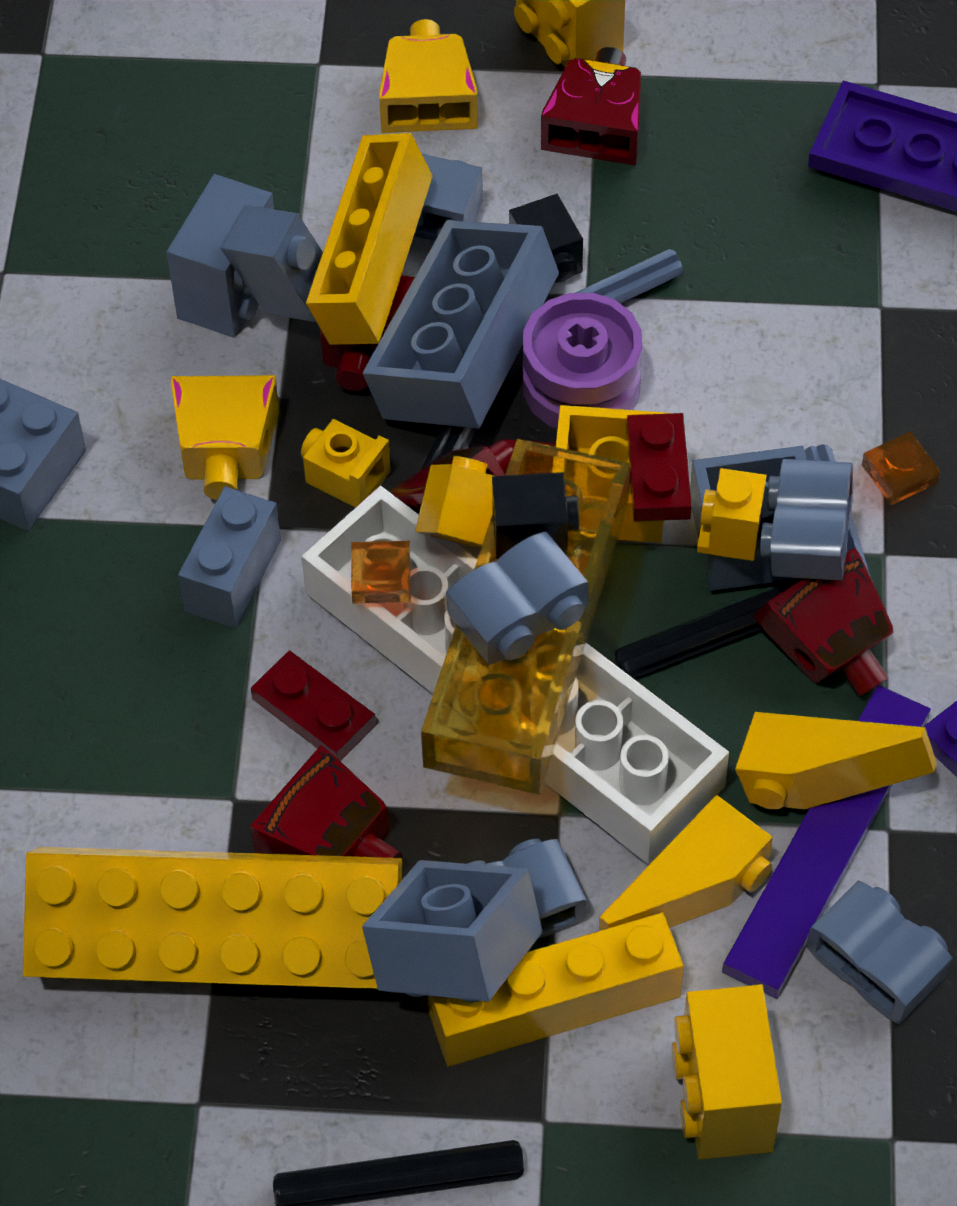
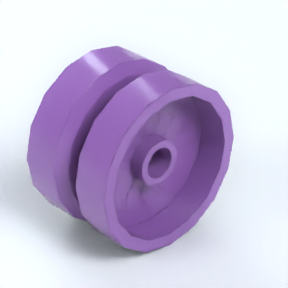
[523,293,642,429]

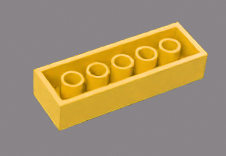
[23,847,402,989]

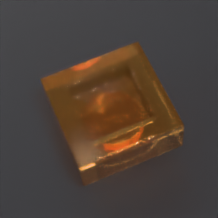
[862,431,940,505]
[351,540,411,604]

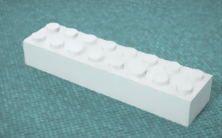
[301,486,729,864]

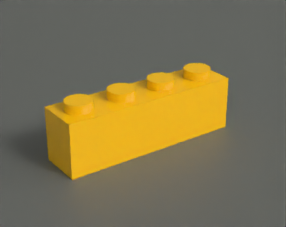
[306,133,433,345]
[428,912,684,1067]

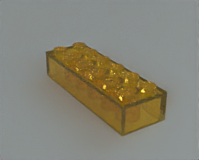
[421,439,630,795]

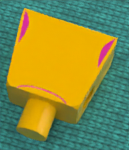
[379,19,478,133]
[171,375,279,500]

